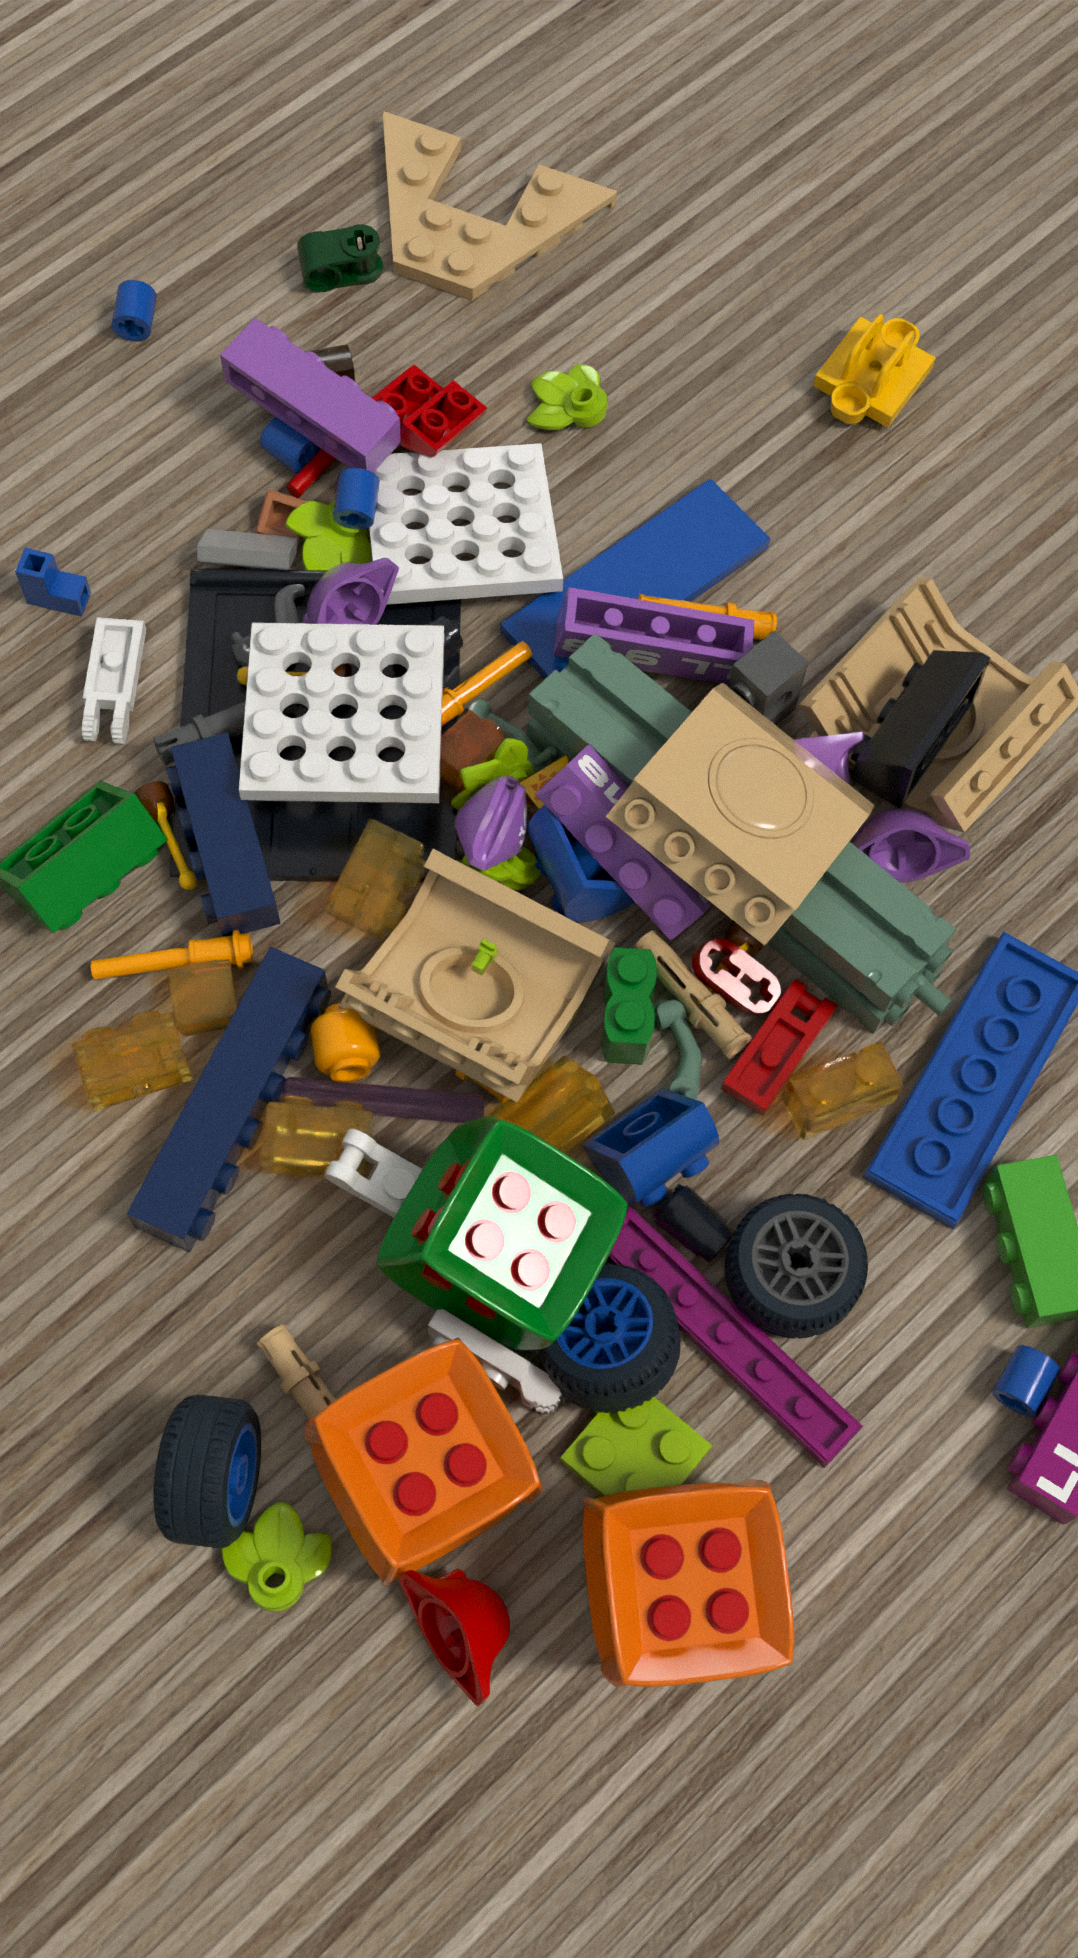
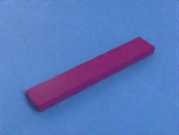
[607,1206,863,1468]

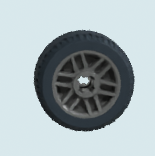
[725,1193,868,1339]

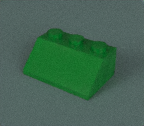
[0,780,168,933]

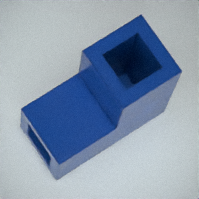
[15,548,91,617]

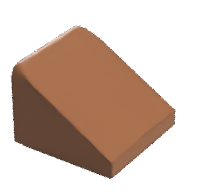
[255,489,308,547]

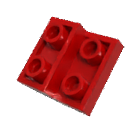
[372,364,487,457]

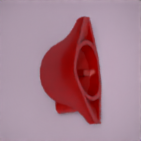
[398,1568,510,1707]

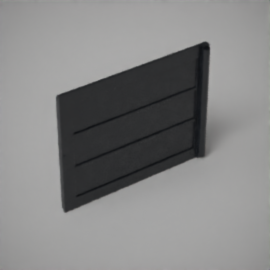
[169,568,461,883]

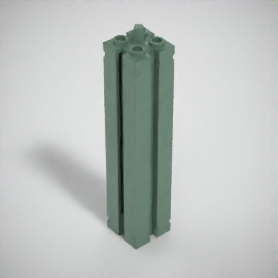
[527,633,957,1034]

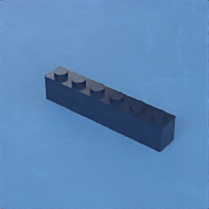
[127,947,331,1253]

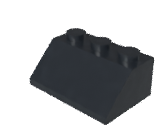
[850,650,991,808]

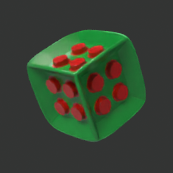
[376,1116,628,1350]

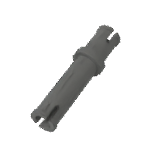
[153,701,298,766]

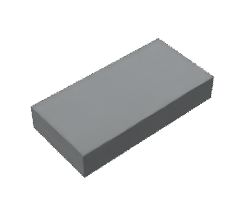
[197,529,298,570]

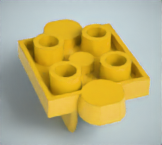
[813,314,936,428]

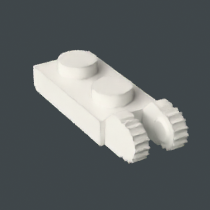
[82,617,147,744]
[428,1308,562,1415]

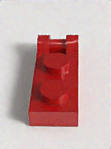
[721,979,838,1116]

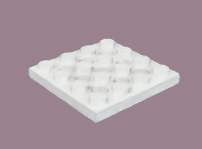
[369,443,563,605]
[239,623,445,803]

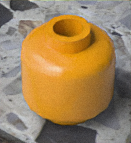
[310,1003,380,1082]

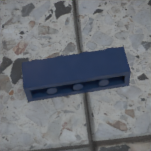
[166,733,281,937]

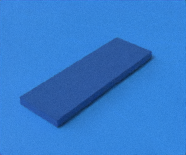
[500,478,770,680]
[863,932,1078,1229]

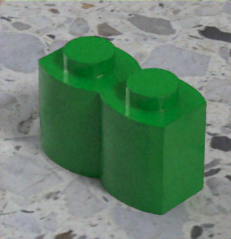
[601,947,657,1065]

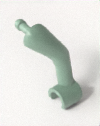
[457,700,557,774]
[653,999,702,1100]

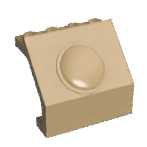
[799,577,1078,832]
[606,683,874,946]
[335,849,615,1102]

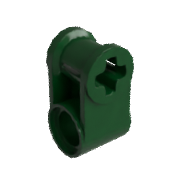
[297,224,383,292]

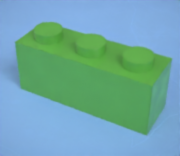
[983,1155,1078,1329]

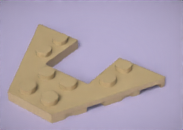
[382,111,617,301]

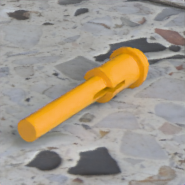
[442,641,533,726]
[91,930,254,980]

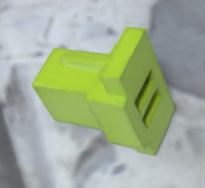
[471,938,498,976]

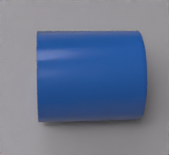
[111,280,157,341]
[260,417,320,474]
[333,468,380,529]
[992,1345,1060,1417]

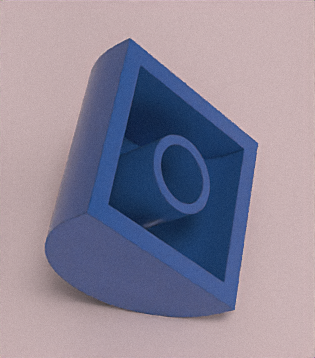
[527,805,635,922]
[581,1088,719,1207]

